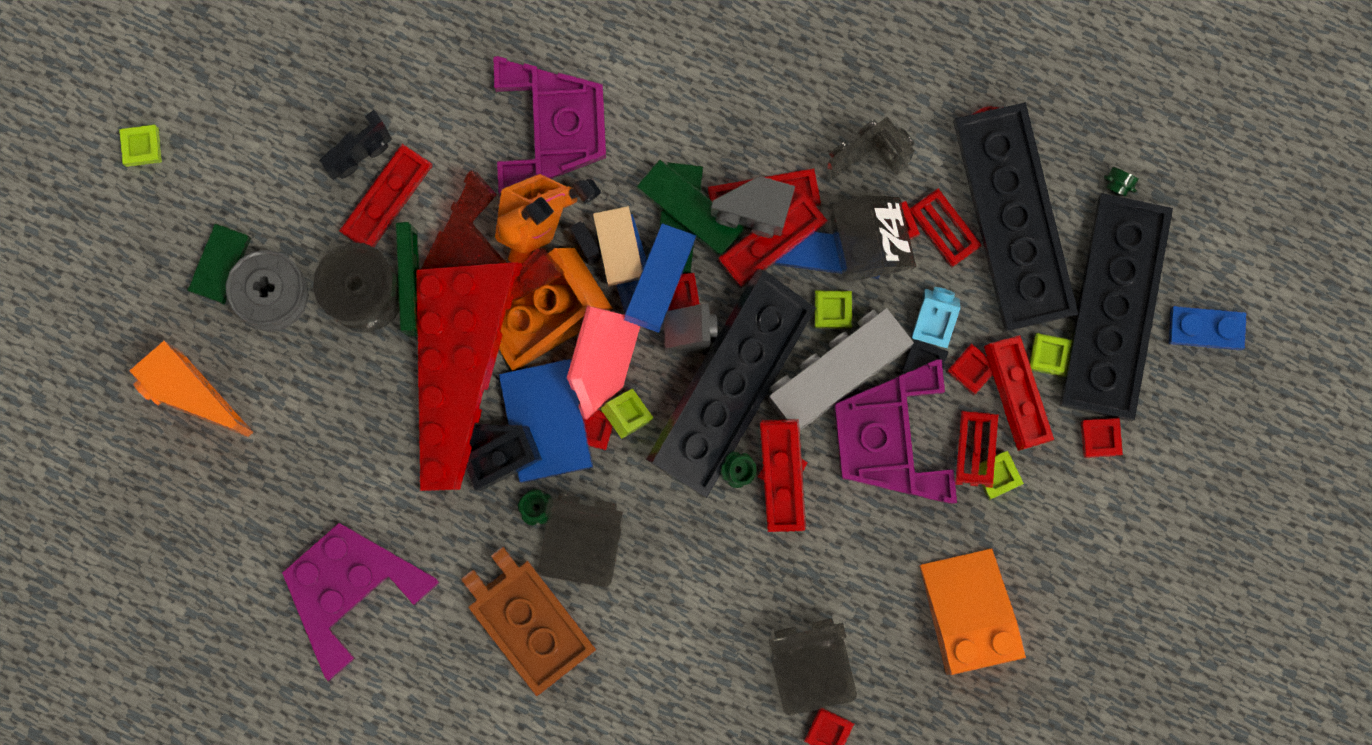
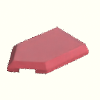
[567,305,640,420]

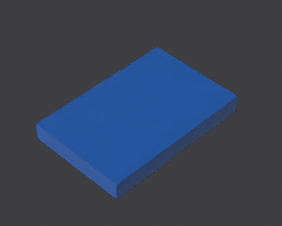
[499,359,594,483]

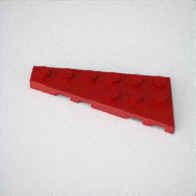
[417,262,522,491]

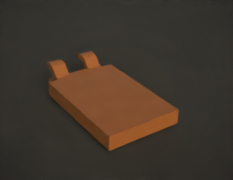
[461,547,596,696]

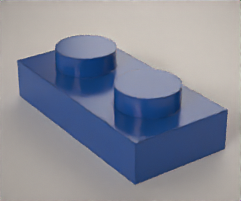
[1169,306,1246,350]

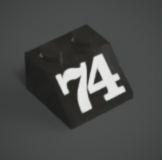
[828,196,916,283]

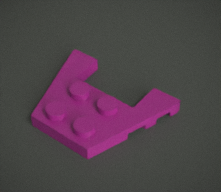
[493,56,606,196]
[834,359,957,504]
[282,523,440,681]

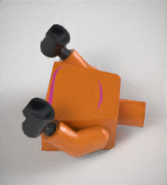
[495,174,601,266]

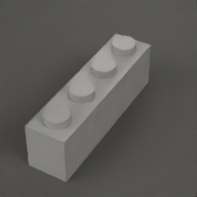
[768,308,914,431]

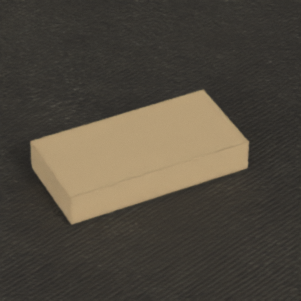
[593,206,643,286]

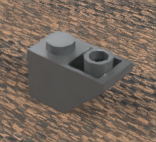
[711,176,795,238]
[664,304,717,354]

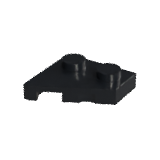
[319,110,392,180]
[466,424,542,491]

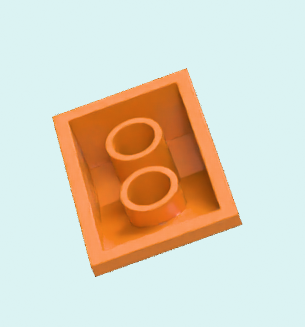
[499,248,612,371]
[129,341,253,437]
[920,549,1026,675]

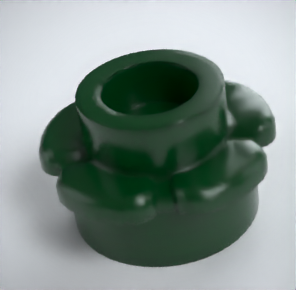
[1104,167,1139,197]
[721,452,757,488]
[518,489,554,526]

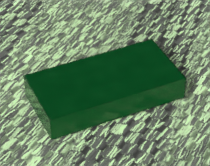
[187,224,251,305]

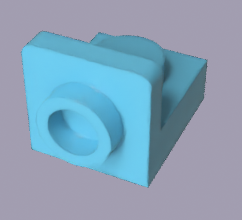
[912,287,961,348]

